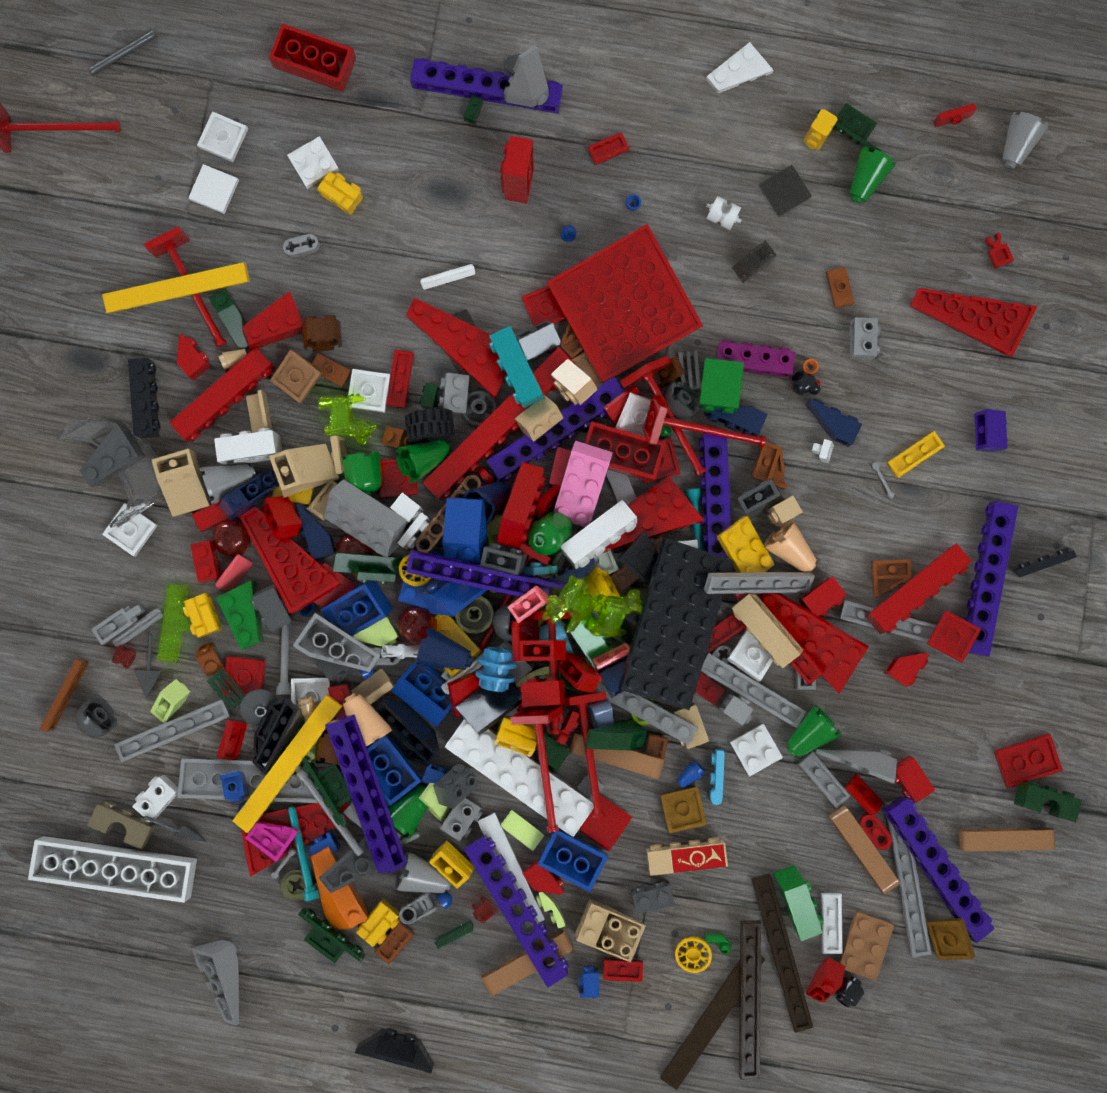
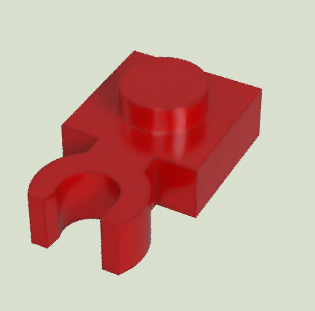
[985,232,1014,269]
[555,711,580,745]

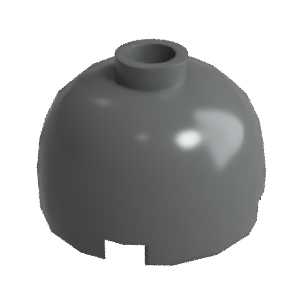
[663,381,700,420]
[492,603,525,642]
[75,698,117,738]

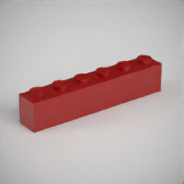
[169,347,275,443]
[865,543,972,634]

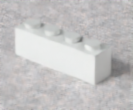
[561,500,637,569]

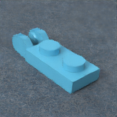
[709,748,725,805]

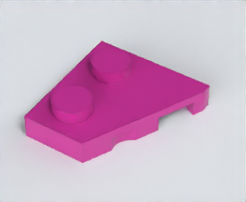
[245,821,300,862]

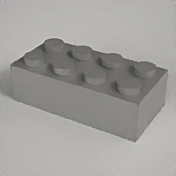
[324,479,407,558]

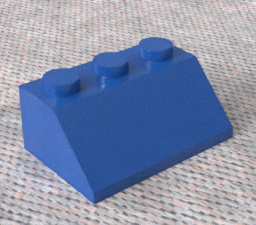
[421,580,487,616]
[391,659,452,727]
[367,734,422,806]
[537,828,608,892]

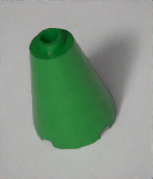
[849,147,896,204]
[396,440,451,484]
[787,705,842,757]
[388,784,428,840]

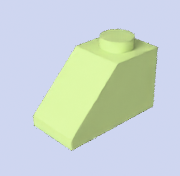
[353,616,400,646]
[150,679,191,723]

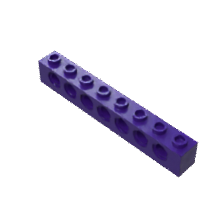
[410,58,563,114]
[487,377,624,482]
[699,433,733,573]
[964,501,1018,657]
[406,550,567,605]
[325,714,407,873]
[882,796,994,943]
[464,835,569,988]

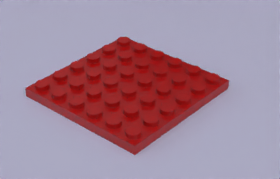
[547,223,703,383]

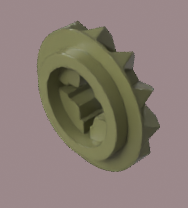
[281,869,305,901]

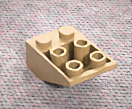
[269,444,339,498]
[151,449,210,517]
[574,898,646,963]

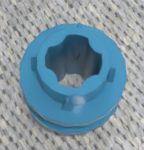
[475,647,517,692]

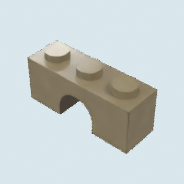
[87,801,157,849]

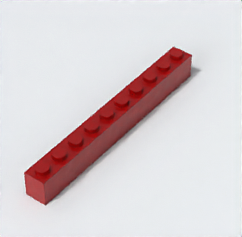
[422,347,575,500]

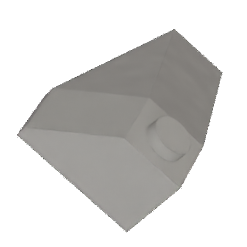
[504,45,549,107]
[293,613,381,672]
[813,748,897,784]
[192,940,239,1026]

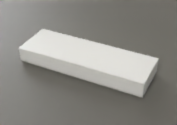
[821,893,842,954]

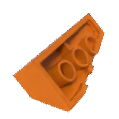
[311,846,368,930]

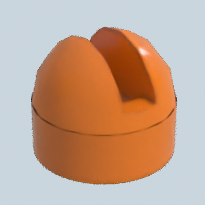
[803,359,819,374]

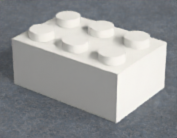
[214,428,282,465]

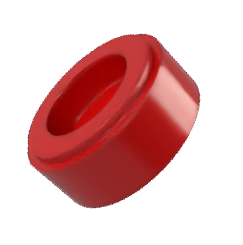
[478,466,496,484]

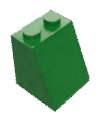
[699,358,744,414]

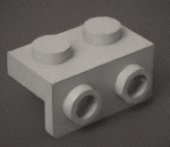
[438,373,469,414]

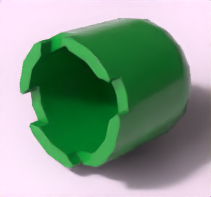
[341,452,382,496]
[527,512,574,556]

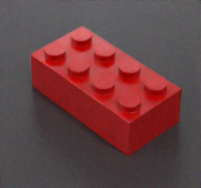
[269,23,356,92]
[500,135,534,204]
[585,421,666,483]
[497,462,546,549]

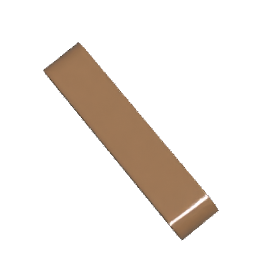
[416,475,481,554]
[569,733,665,779]
[828,805,900,895]
[958,827,1055,852]
[481,930,574,996]

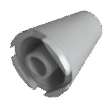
[1002,112,1049,169]
[199,463,256,505]
[395,852,451,893]

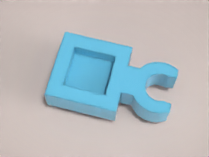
[523,562,558,575]

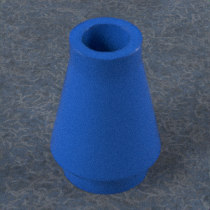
[676,760,705,788]

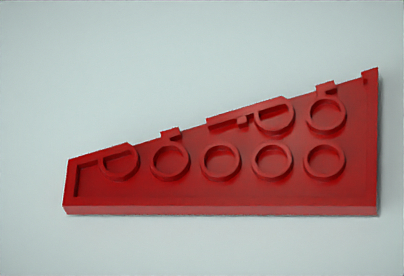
[909,288,1038,357]
[406,297,507,399]
[594,476,704,556]
[239,506,342,614]
[760,593,869,694]
[241,803,350,877]

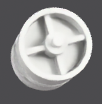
[706,196,741,230]

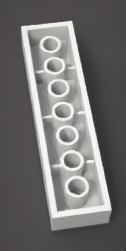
[445,719,594,837]
[28,836,197,903]

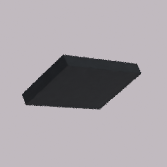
[455,683,522,736]

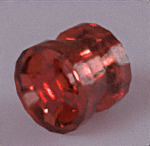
[112,645,136,669]

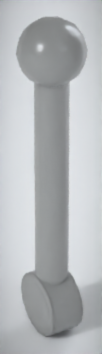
[871,462,895,499]
[271,848,296,879]

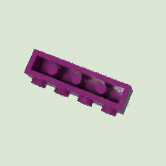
[716,340,795,378]

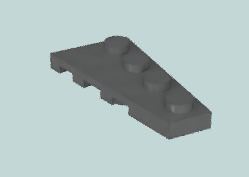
[319,838,405,893]

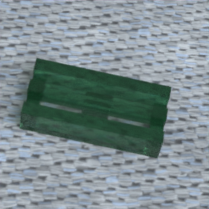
[207,668,245,711]
[434,920,474,949]

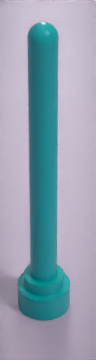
[685,488,703,550]
[288,806,320,901]

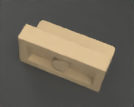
[246,390,272,433]
[351,669,395,705]

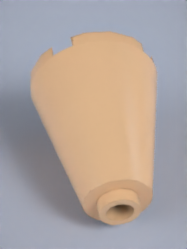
[764,520,817,572]
[343,693,392,746]

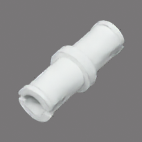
[381,644,419,659]

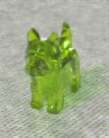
[318,393,379,445]
[542,575,602,633]
[584,589,643,638]

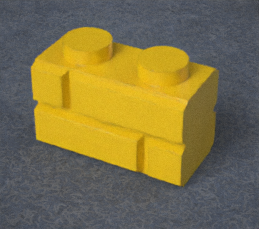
[804,109,838,150]
[317,171,363,215]
[582,567,622,614]
[183,593,223,638]
[494,717,537,757]
[429,840,475,888]
[356,898,400,947]

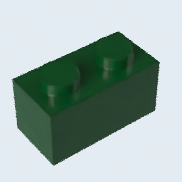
[463,95,483,125]
[419,383,439,409]

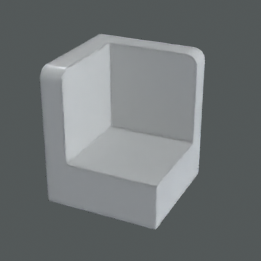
[577,773,604,801]

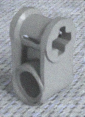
[399,892,438,924]

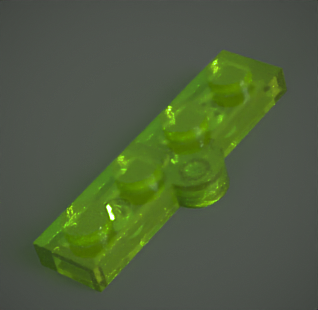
[157,584,191,663]

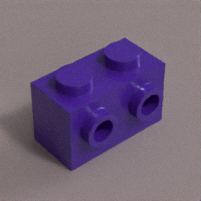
[974,409,1008,452]

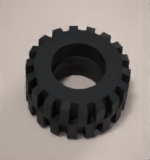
[405,408,455,443]

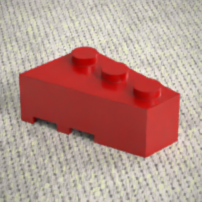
[242,291,303,351]

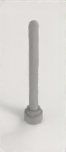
[276,623,291,695]

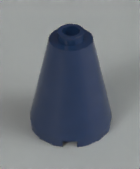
[462,481,511,524]
[417,628,474,670]

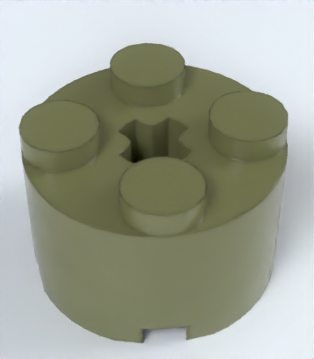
[455,596,495,634]

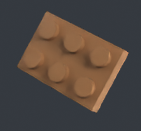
[839,911,894,981]

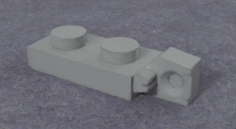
[91,604,146,646]

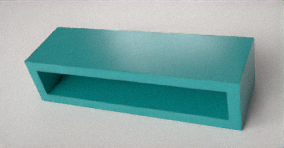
[489,326,544,408]

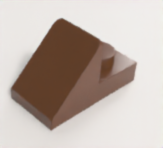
[653,356,685,389]

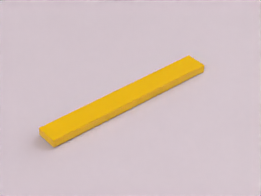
[102,262,250,313]
[232,695,343,833]

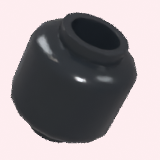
[835,976,864,1008]

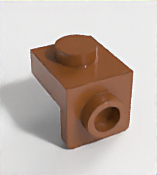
[381,426,413,449]
[196,642,225,677]

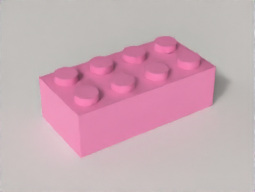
[554,441,613,527]

